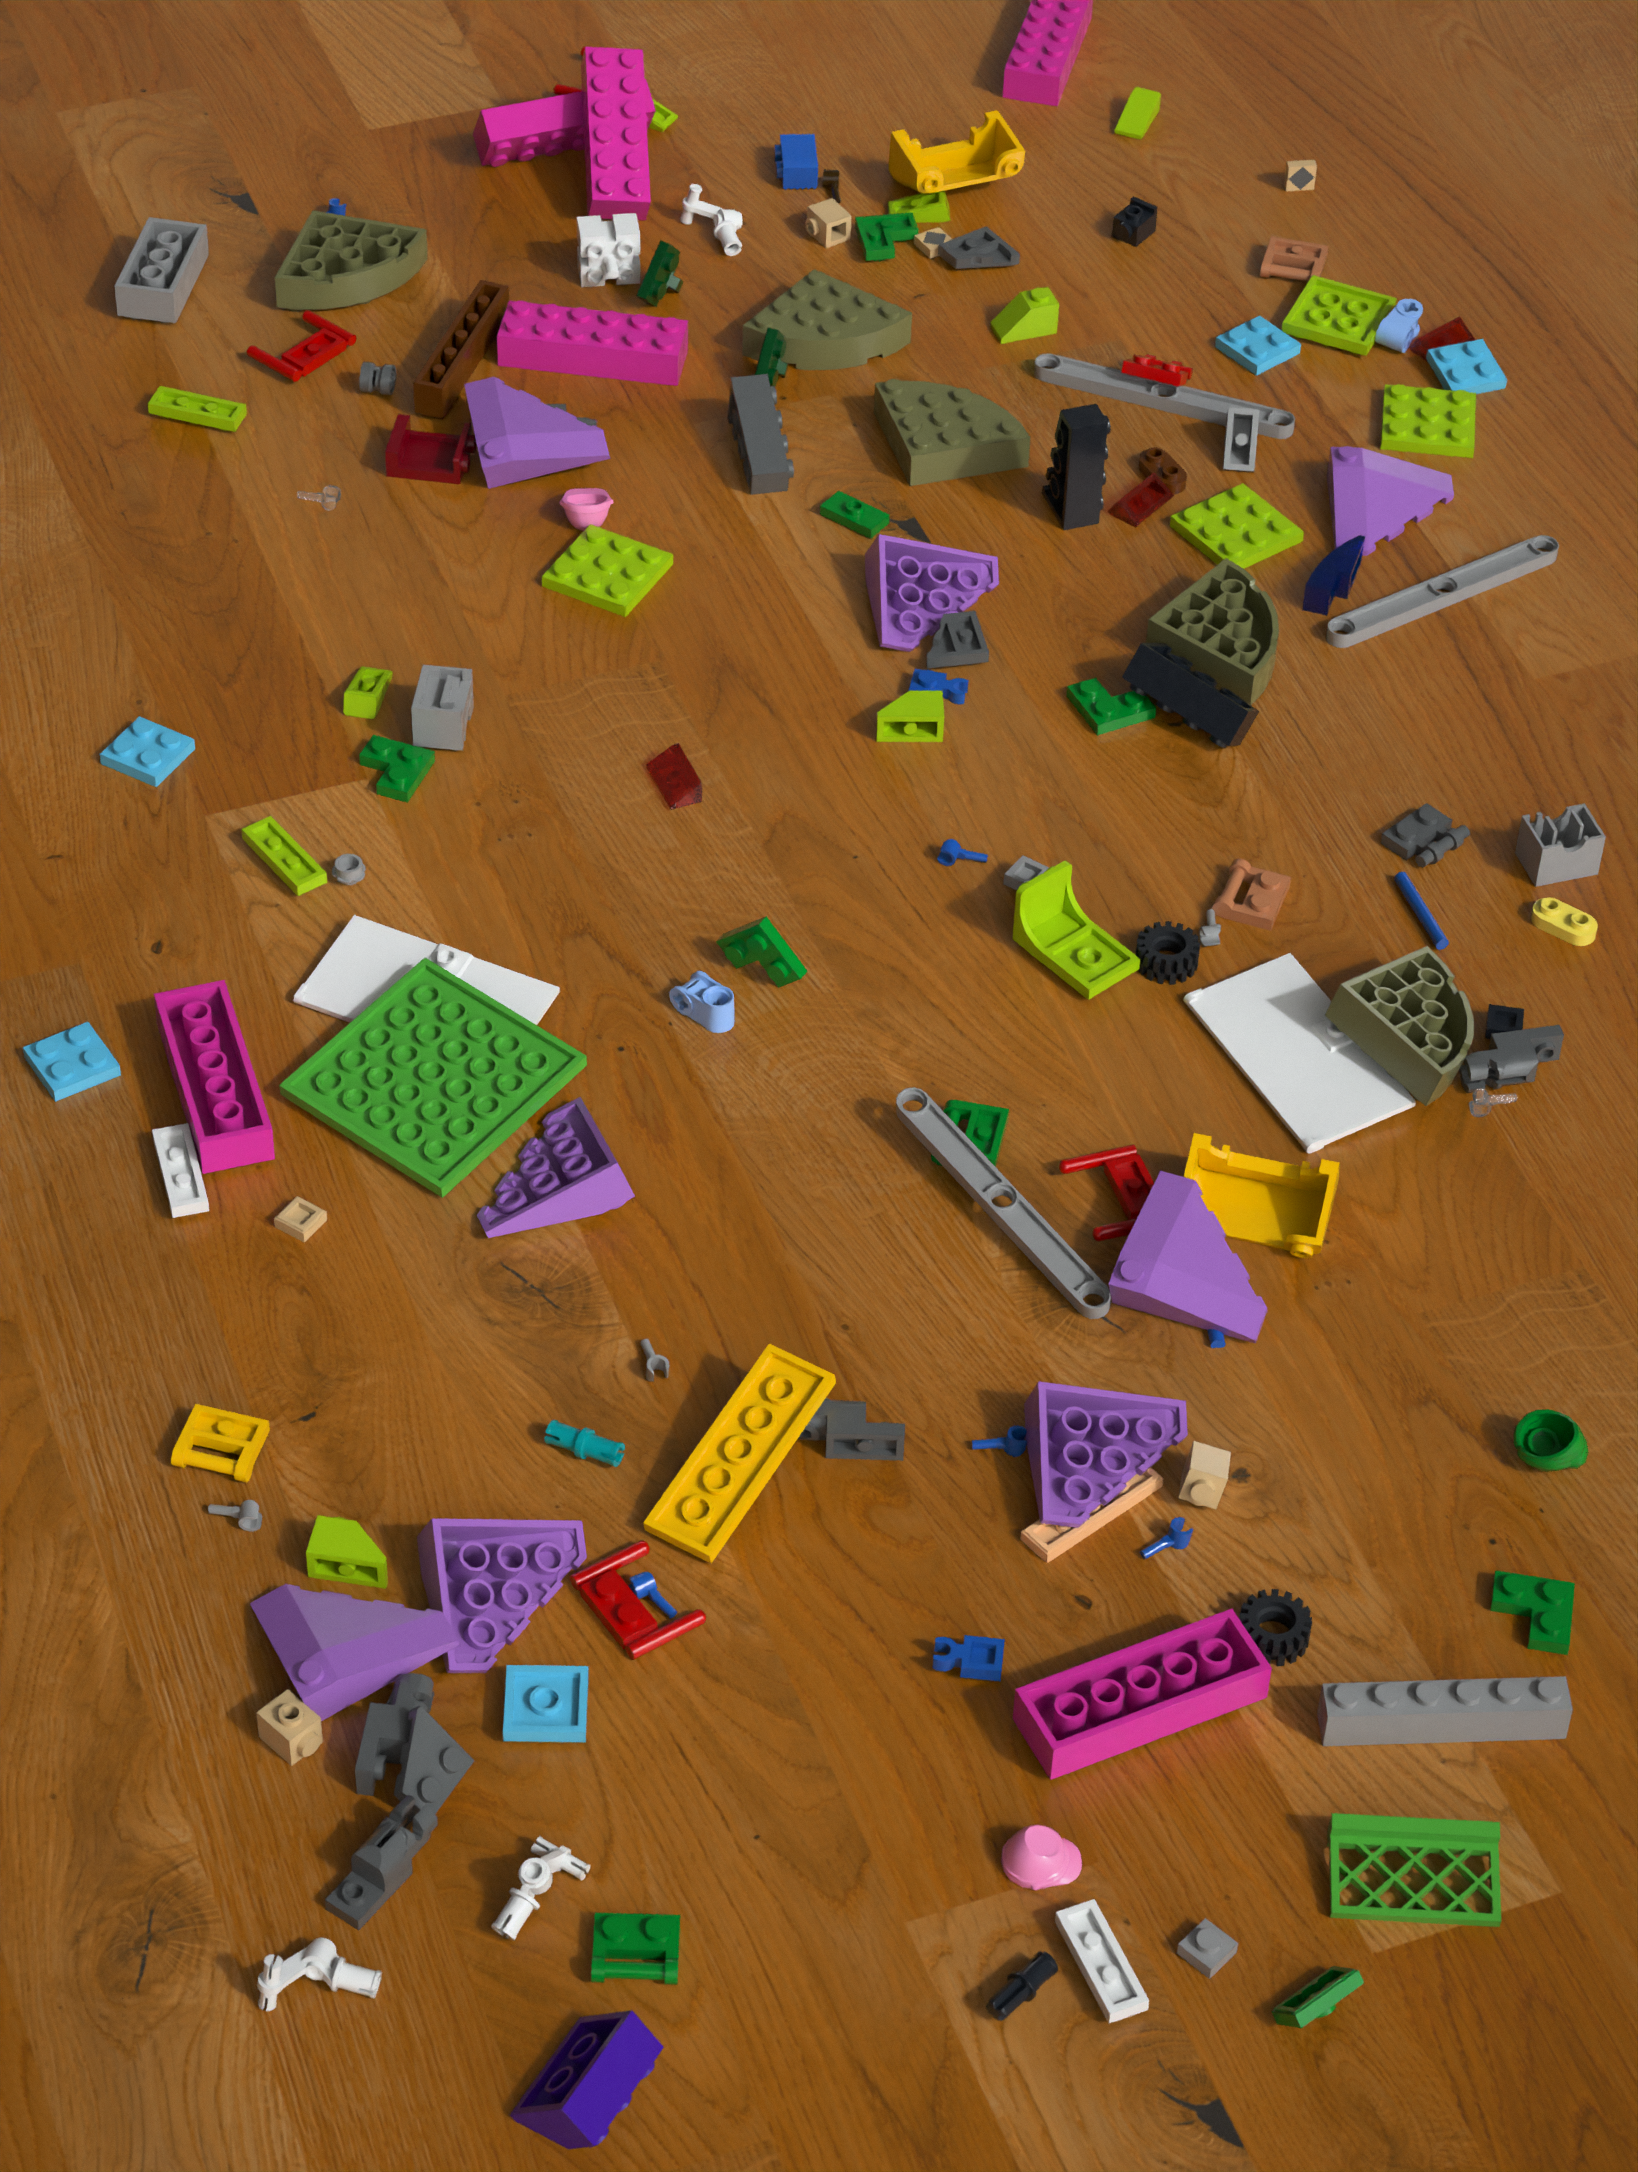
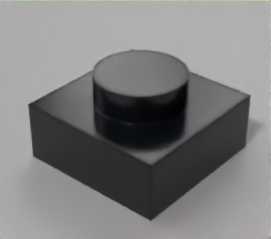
[1485,1004,1524,1039]

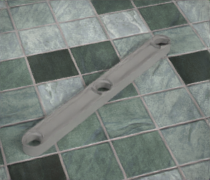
[1034,353,1295,439]
[1326,535,1559,648]
[896,1087,1111,1319]

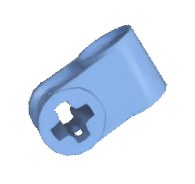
[1375,299,1423,353]
[669,971,735,1033]

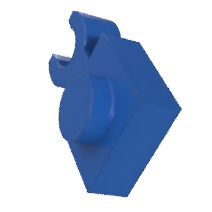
[909,669,969,704]
[933,1635,1005,1681]

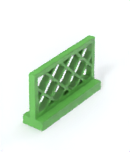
[1327,1813,1501,1927]

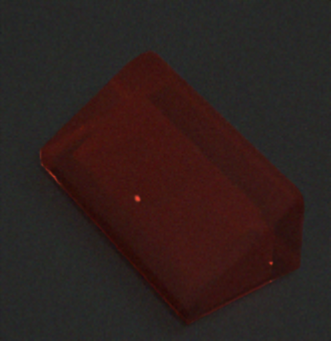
[1409,316,1475,362]
[1107,472,1174,528]
[646,743,702,810]

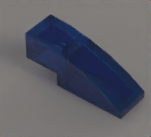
[1302,535,1366,616]

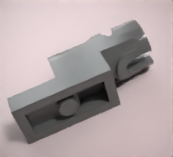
[1459,1025,1564,1093]
[798,1398,905,1461]
[355,1673,434,1796]
[325,1795,438,1931]

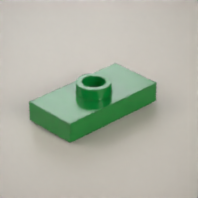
[820,490,890,539]
[1271,1966,1364,2028]

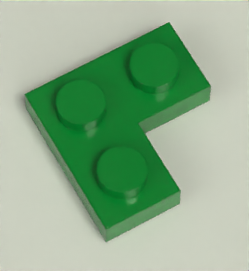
[855,212,918,261]
[1066,678,1156,735]
[359,735,435,803]
[716,916,807,988]
[1490,1570,1575,1655]

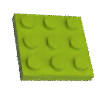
[1282,275,1397,356]
[1380,384,1476,458]
[1170,483,1304,569]
[542,525,673,617]

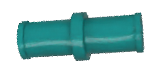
[544,1419,625,1467]

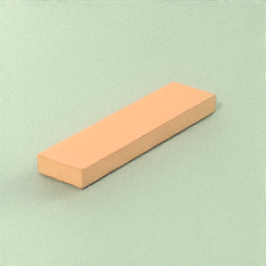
[1020,1467,1163,1563]

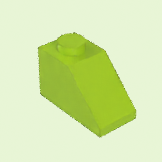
[990,287,1059,344]
[876,691,944,742]
[306,1515,388,1589]

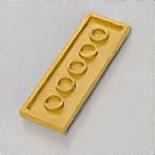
[643,1343,836,1563]

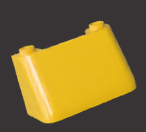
[888,110,1025,194]
[1184,1133,1340,1259]

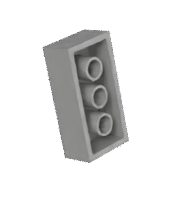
[114,217,209,323]

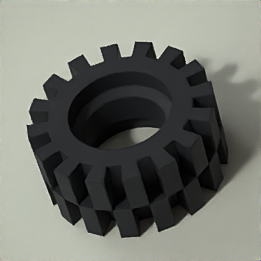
[1136,921,1200,985]
[1239,1589,1312,1666]

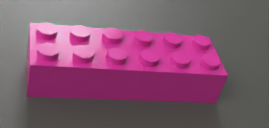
[1003,0,1093,107]
[581,47,651,221]
[473,79,656,167]
[497,301,688,386]
[154,980,275,1174]
[1013,1609,1272,1780]

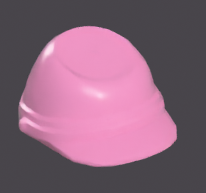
[560,488,613,531]
[1001,1825,1082,1890]

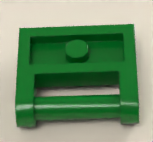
[931,1100,1009,1167]
[591,1913,680,1985]

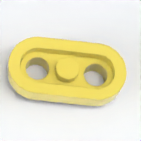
[1531,897,1598,946]

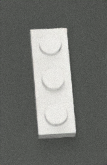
[152,1123,209,1218]
[1055,1899,1149,2023]

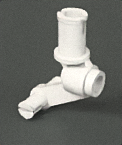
[680,184,742,256]
[491,1836,591,1941]
[257,1938,382,2011]

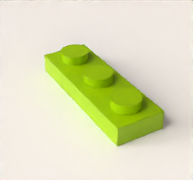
[148,386,247,432]
[242,816,327,896]

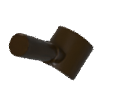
[823,169,841,204]

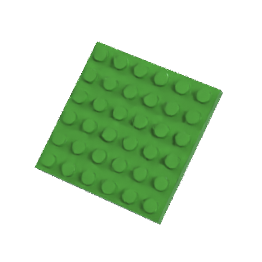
[279,958,587,1198]

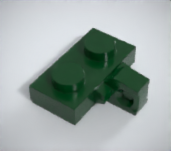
[636,240,684,307]
[755,327,788,386]

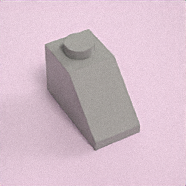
[1223,407,1260,472]

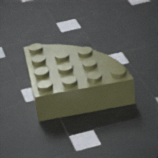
[275,210,428,311]
[742,269,912,370]
[874,379,1031,486]
[1146,558,1279,705]
[1325,946,1474,1106]

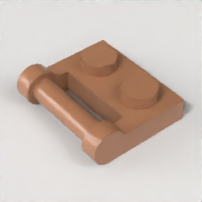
[1260,236,1329,282]
[1212,858,1291,931]

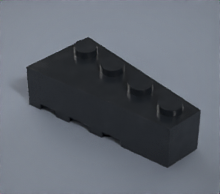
[1042,404,1111,530]
[1122,643,1259,748]

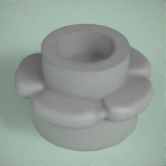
[332,854,366,885]

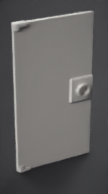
[294,915,560,1025]
[1183,953,1416,1154]

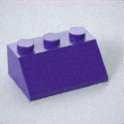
[510,2010,664,2149]

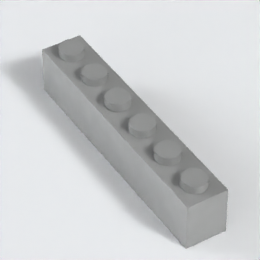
[1317,1676,1573,1746]

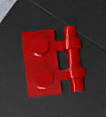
[1121,354,1193,387]

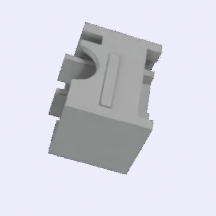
[411,665,474,751]
[1515,803,1606,887]

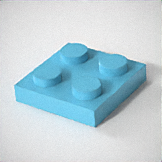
[1215,316,1301,376]
[1426,339,1507,394]
[100,716,195,787]
[23,1022,121,1102]
[503,1665,589,1742]

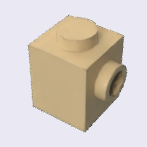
[805,198,851,248]
[1179,1441,1231,1509]
[256,1689,323,1766]

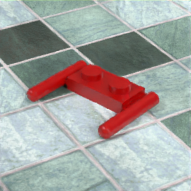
[247,310,357,382]
[1059,1144,1154,1242]
[570,1540,706,1660]

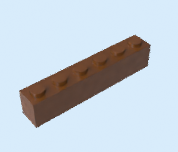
[413,280,509,419]

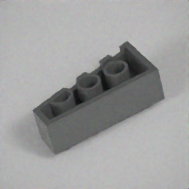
[727,374,794,495]

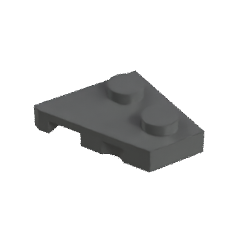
[938,226,1020,269]
[926,611,989,669]
[394,1705,474,1814]

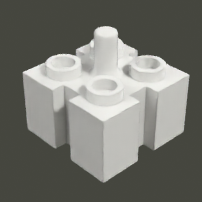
[577,213,640,287]

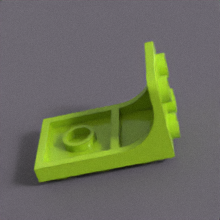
[1012,861,1141,1000]

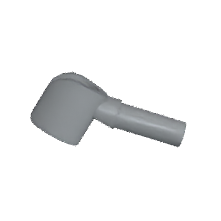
[1199,909,1221,947]
[640,1339,670,1382]
[208,1500,262,1532]

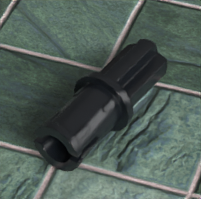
[986,1951,1058,2021]

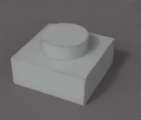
[1004,855,1049,890]
[1177,1918,1238,1979]

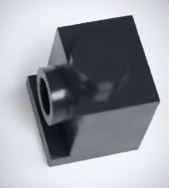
[1112,196,1158,247]

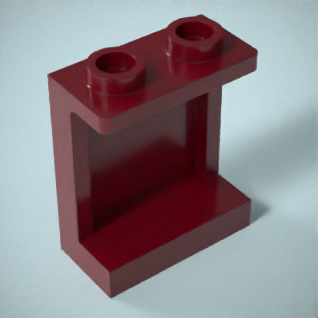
[385,414,477,485]

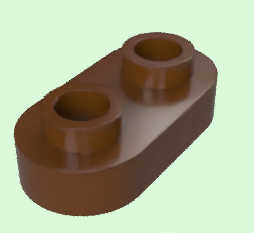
[1139,447,1187,495]

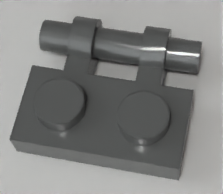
[1381,803,1470,868]

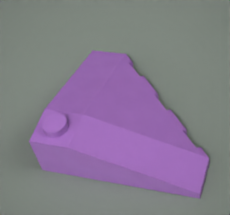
[464,377,610,489]
[1327,446,1454,556]
[865,534,999,652]
[477,1097,635,1238]
[1108,1171,1267,1343]
[1024,1381,1188,1528]
[417,1518,587,1673]
[250,1584,460,1721]

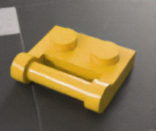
[171,1404,270,1483]

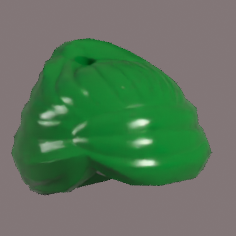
[1513,1409,1589,1472]

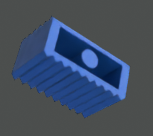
[774,134,818,190]

